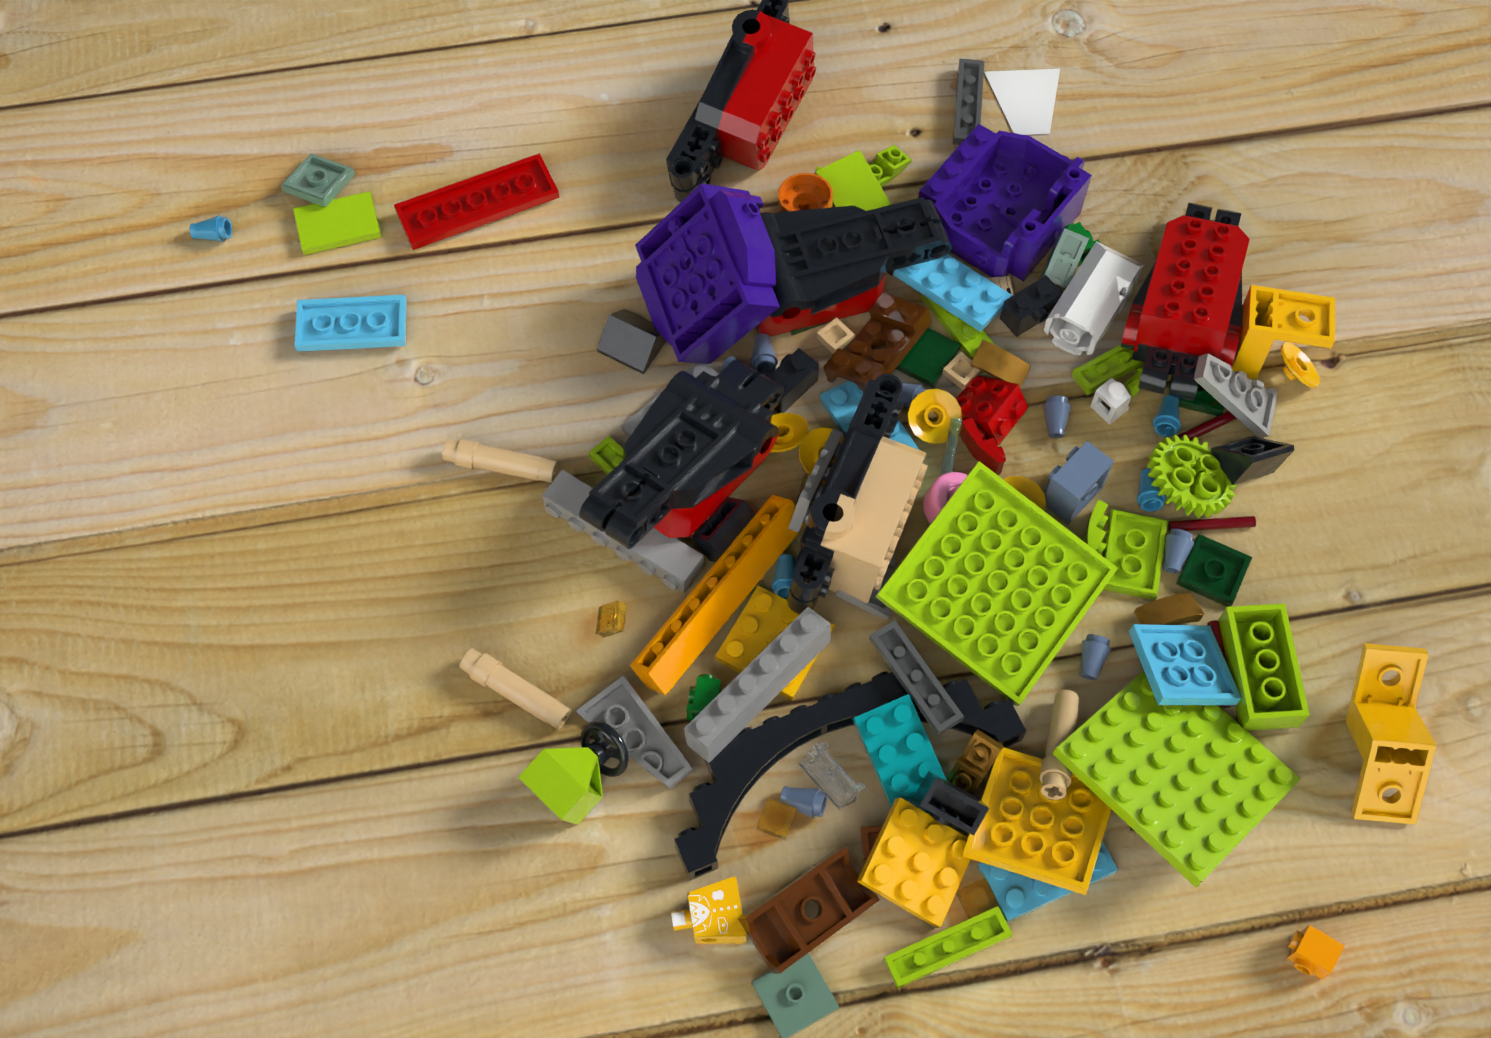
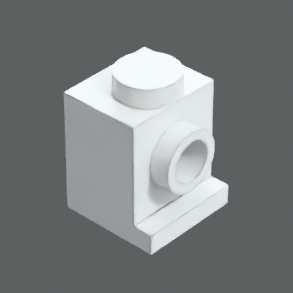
[1090,378,1132,425]

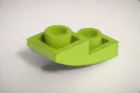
[868,145,912,188]
[1083,499,1109,555]

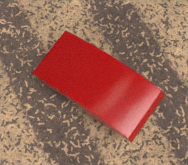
[959,418,1006,475]

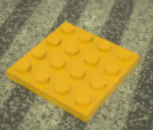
[963,747,1112,895]

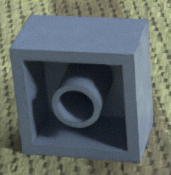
[1043,441,1114,524]

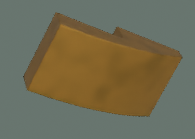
[970,339,1031,388]
[1134,593,1204,625]
[947,730,1004,795]

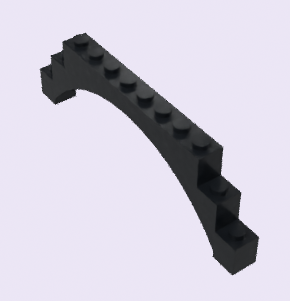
[674,659,1026,881]

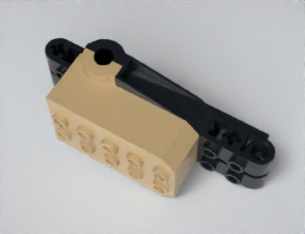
[787,373,928,614]

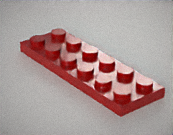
[394,153,560,250]

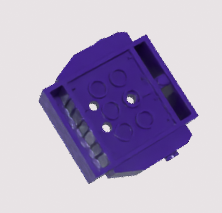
[918,124,1092,282]
[635,183,780,364]

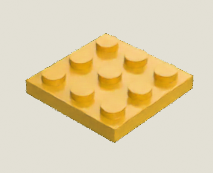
[715,586,835,701]
[857,797,971,928]

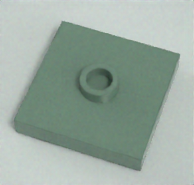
[281,153,355,207]
[751,953,839,1038]

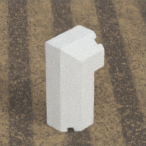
[1044,241,1144,356]

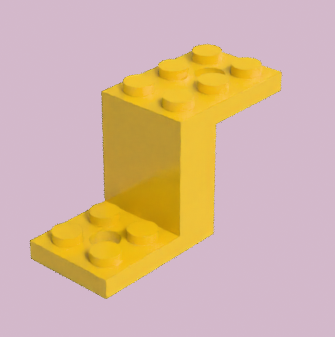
[1232,285,1335,379]
[1345,643,1437,824]

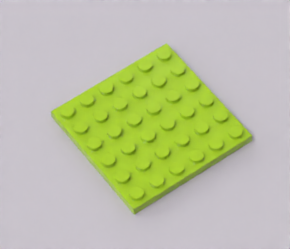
[875,461,1118,707]
[1052,671,1301,888]

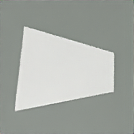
[984,69,1060,135]

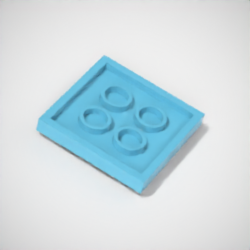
[1128,624,1242,705]

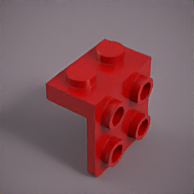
[956,375,1029,446]

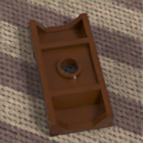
[823,292,932,392]
[738,846,880,974]

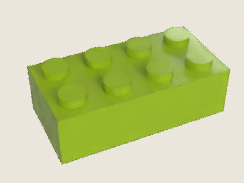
[1218,603,1310,731]

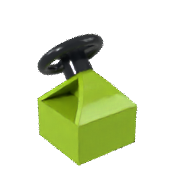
[518,721,629,825]

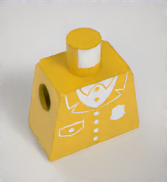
[671,876,746,944]

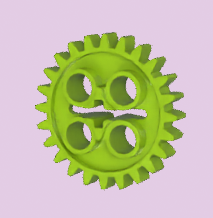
[1147,435,1237,518]

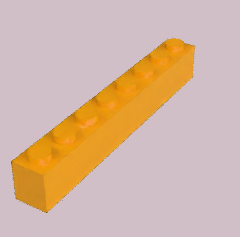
[630,495,806,696]

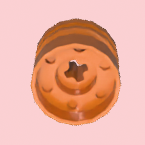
[778,173,833,212]

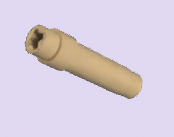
[442,439,558,483]
[459,648,571,730]
[1040,690,1079,800]

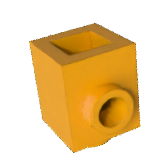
[1287,925,1344,980]

